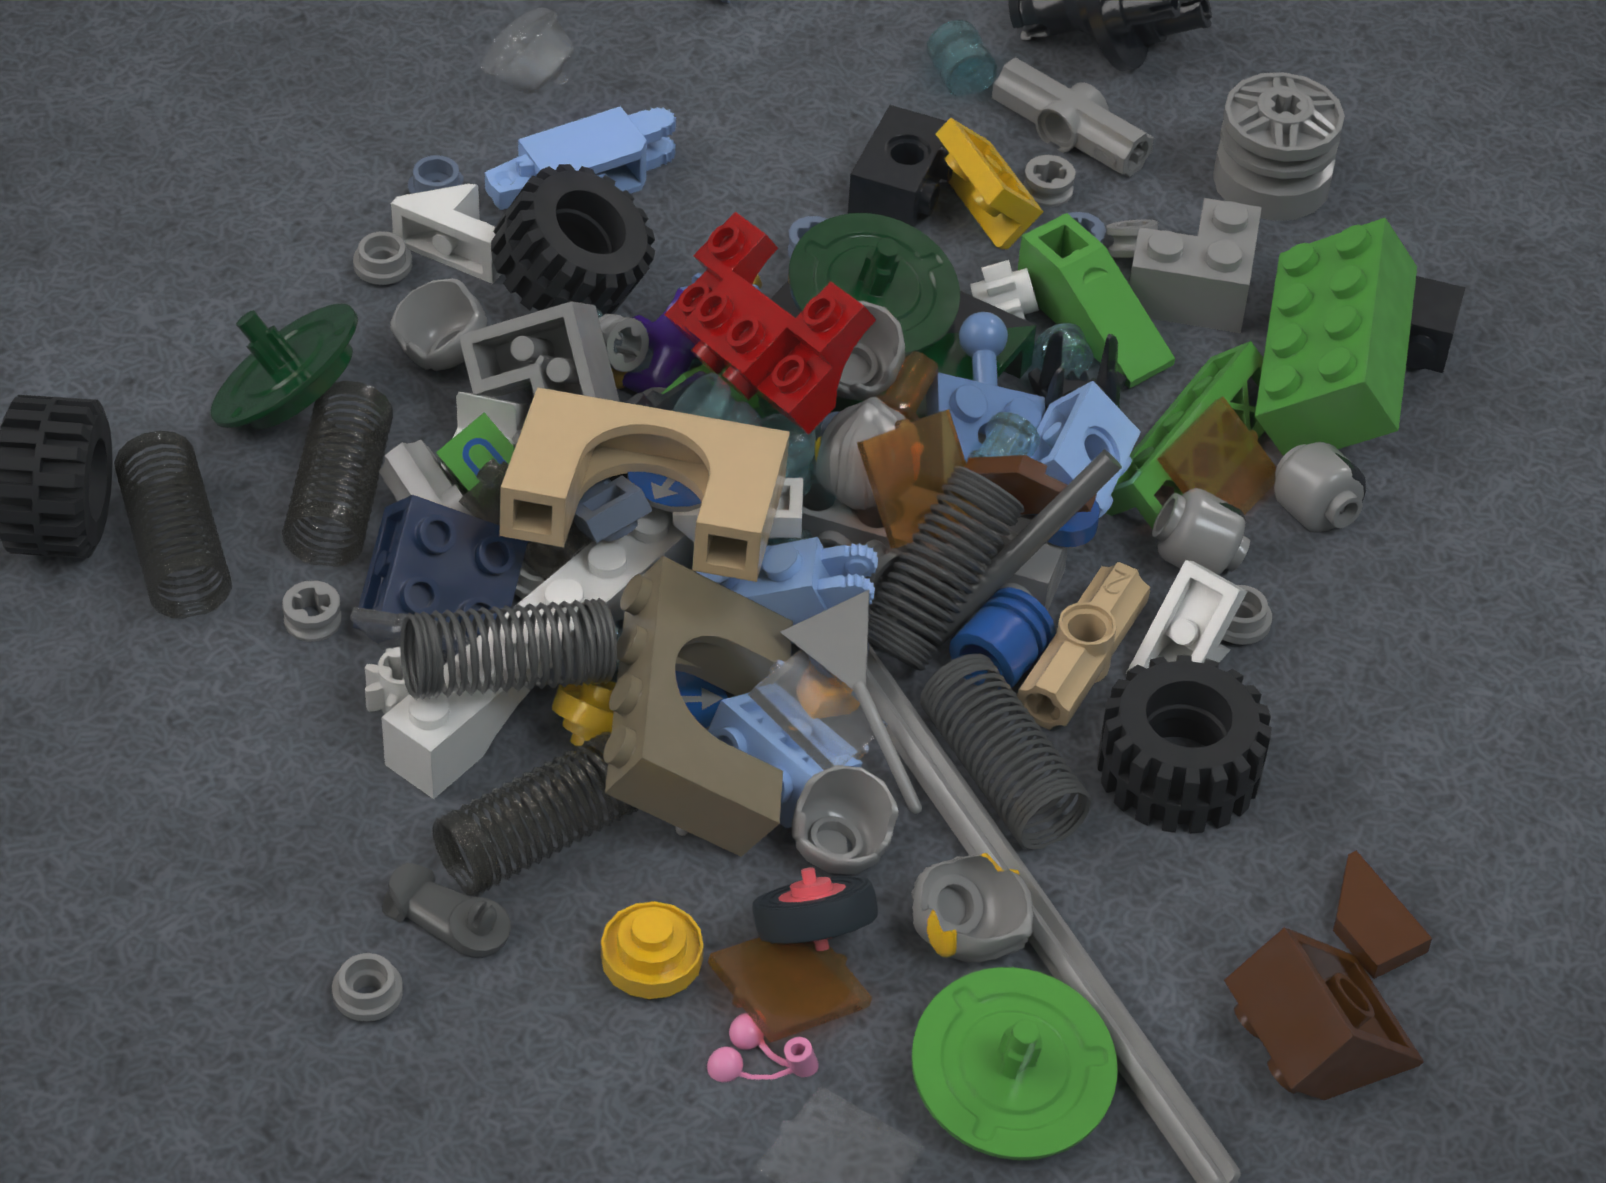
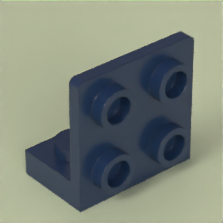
[353,494,528,647]

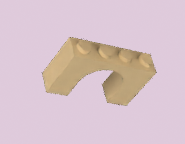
[499,387,790,582]

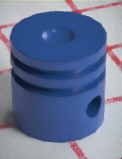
[949,587,1056,690]

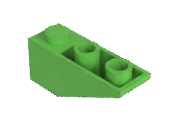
[1018,213,1175,389]

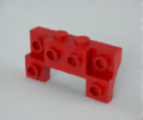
[664,212,876,435]

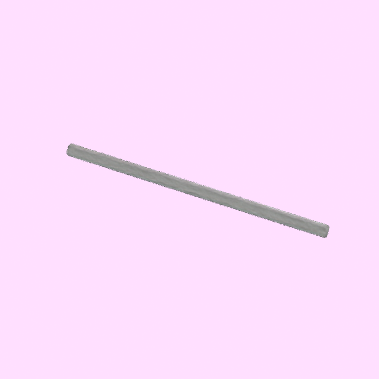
[867,644,1241,1183]

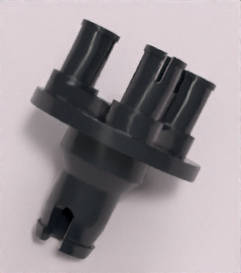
[1009,0,1212,71]

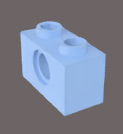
[1024,381,1141,518]

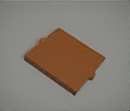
[1157,397,1277,515]
[857,409,981,549]
[708,937,872,1043]

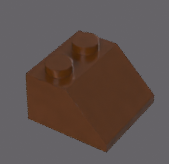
[1224,927,1424,1100]

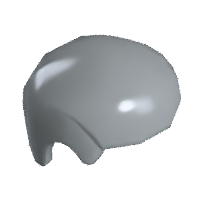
[390,278,487,371]
[837,301,905,401]
[791,765,898,875]

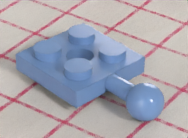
[926,312,1045,515]

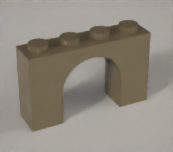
[603,556,793,857]

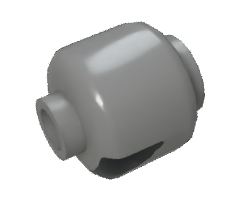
[1274,442,1366,532]
[1152,488,1250,575]

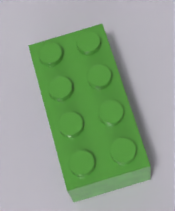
[1255,218,1417,456]

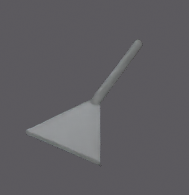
[780,590,922,814]

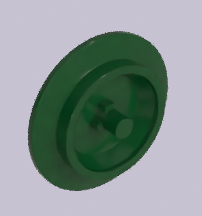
[788,213,960,356]
[211,304,358,429]

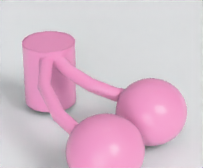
[707,1013,819,1082]

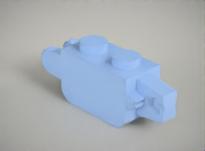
[485,106,676,210]
[696,537,878,644]

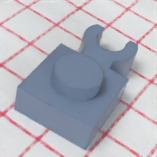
[573,476,653,543]

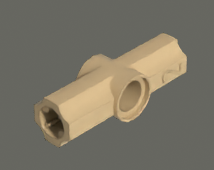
[1017,562,1150,730]

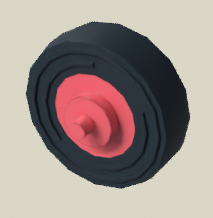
[752,867,878,951]

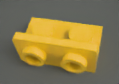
[936,118,1043,250]

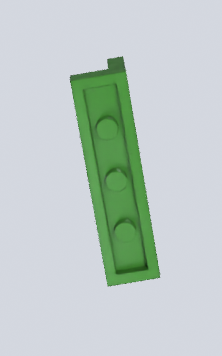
[1106,341,1265,529]

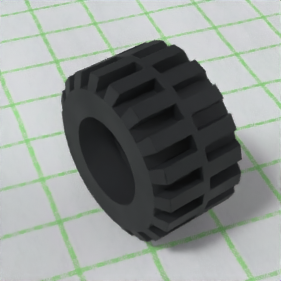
[491,164,655,318]
[0,395,113,559]
[1097,655,1272,834]

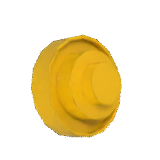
[552,681,616,754]
[601,901,704,999]

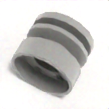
[1213,72,1345,221]

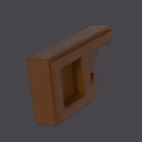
[965,455,1097,516]
[1333,850,1432,979]

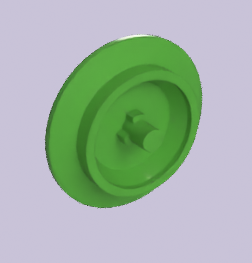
[911,967,1117,1160]

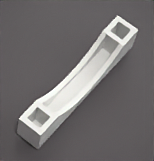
[381,507,694,799]

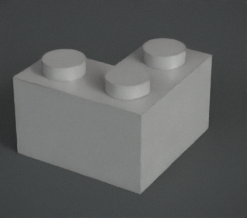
[1129,198,1262,333]
[458,301,620,402]

